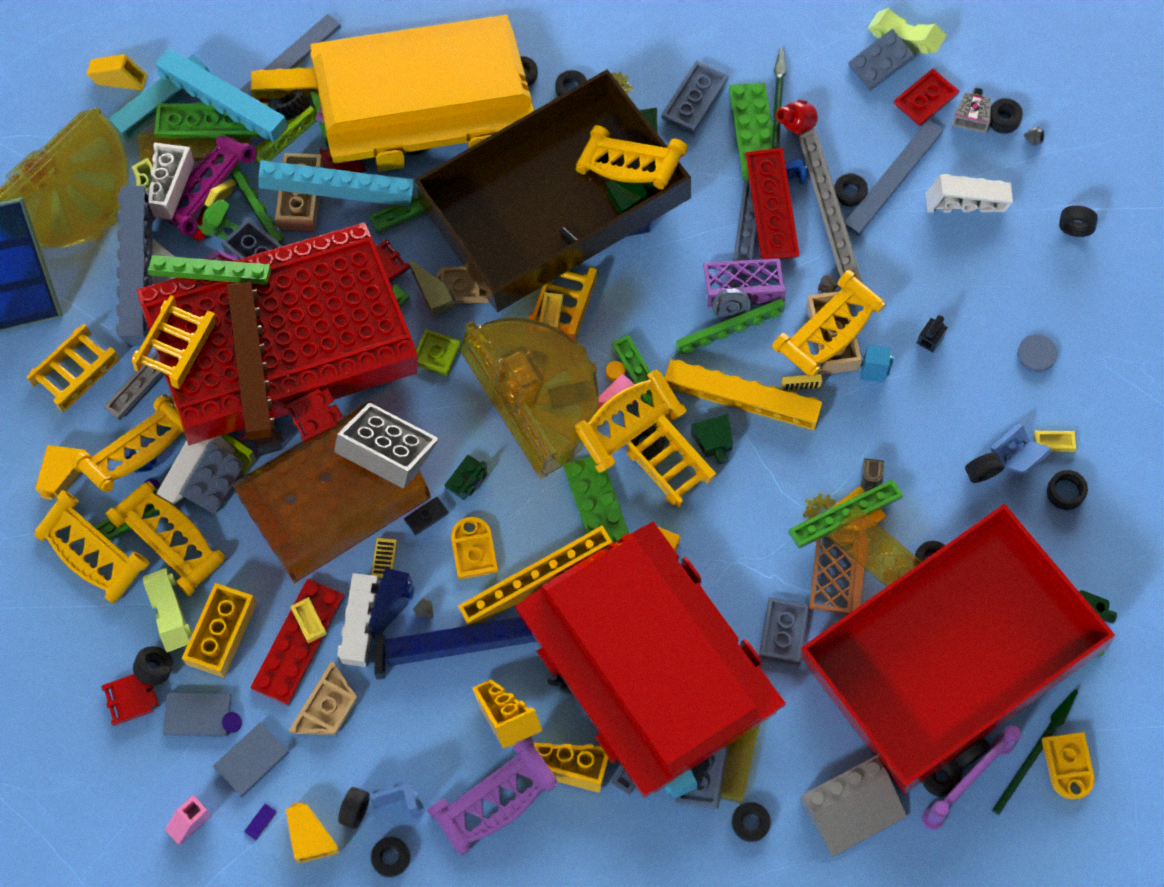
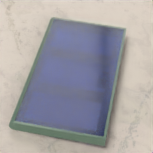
[0,197,63,331]

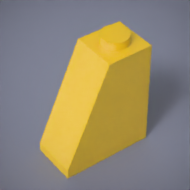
[86,54,147,90]
[35,445,88,500]
[285,802,340,863]

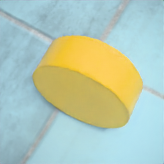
[606,361,625,381]

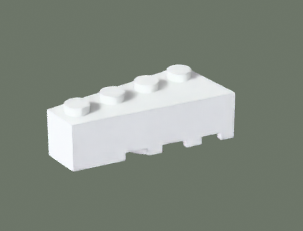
[148,143,195,220]
[925,174,1013,213]
[337,573,382,667]

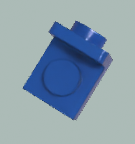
[785,159,808,185]

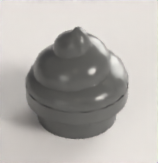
[1024,127,1044,146]
[818,274,838,293]
[413,598,434,618]

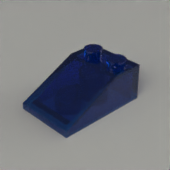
[368,568,415,639]

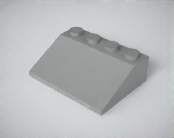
[334,402,439,489]
[800,755,907,857]

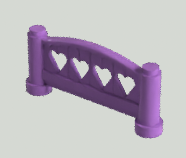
[922,725,1021,830]
[427,736,558,856]

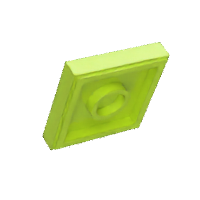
[416,329,462,376]

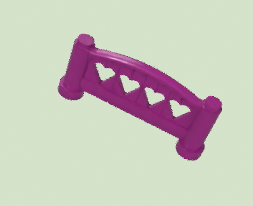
[160,135,257,236]

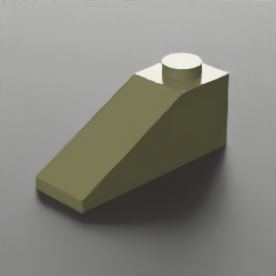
[409,260,456,317]

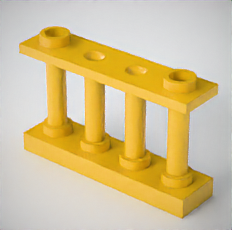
[528,267,597,343]
[132,295,217,389]
[26,324,120,413]
[626,415,716,508]

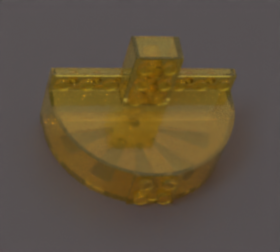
[0,106,129,249]
[461,318,599,479]

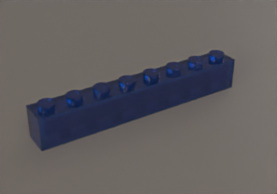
[384,617,537,666]

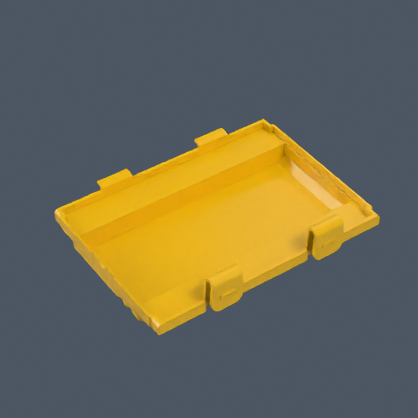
[310,15,534,173]

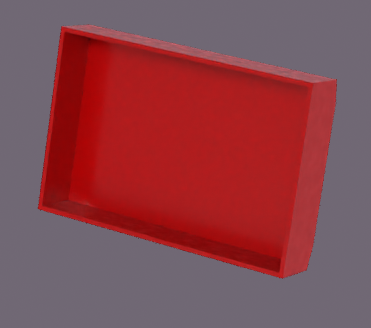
[136,222,418,446]
[801,503,1115,795]

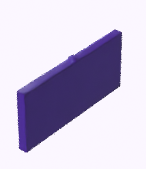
[244,804,277,840]

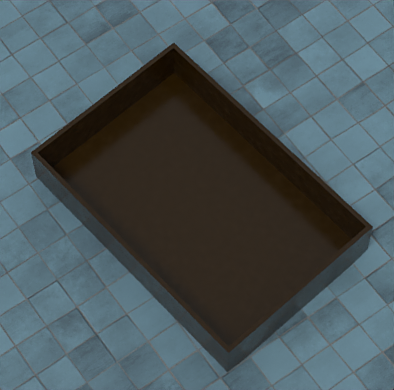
[414,69,691,313]

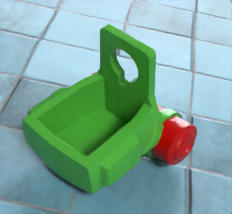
[191,200,239,241]

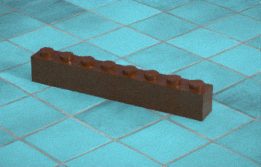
[227,282,275,440]

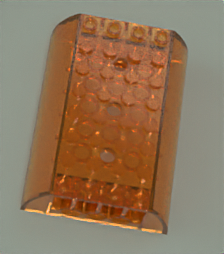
[231,401,431,584]

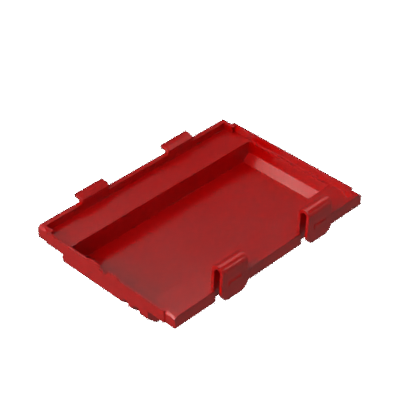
[515,521,786,798]

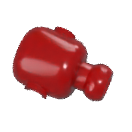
[776,100,818,134]

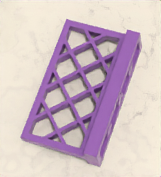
[703,258,786,307]

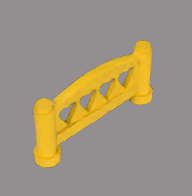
[576,125,688,189]
[771,270,886,377]
[575,369,687,473]
[71,394,183,492]
[105,481,226,597]
[34,490,150,604]

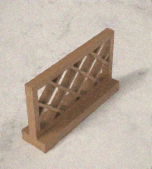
[809,532,868,615]

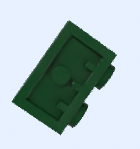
[444,454,488,500]

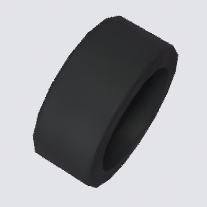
[1059,205,1098,237]
[1047,470,1088,510]

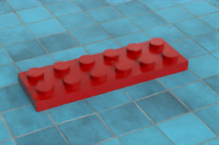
[745,147,800,260]
[250,578,345,706]

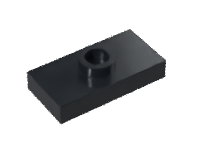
[404,497,449,536]
[371,633,386,679]

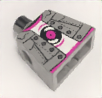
[951,88,991,133]

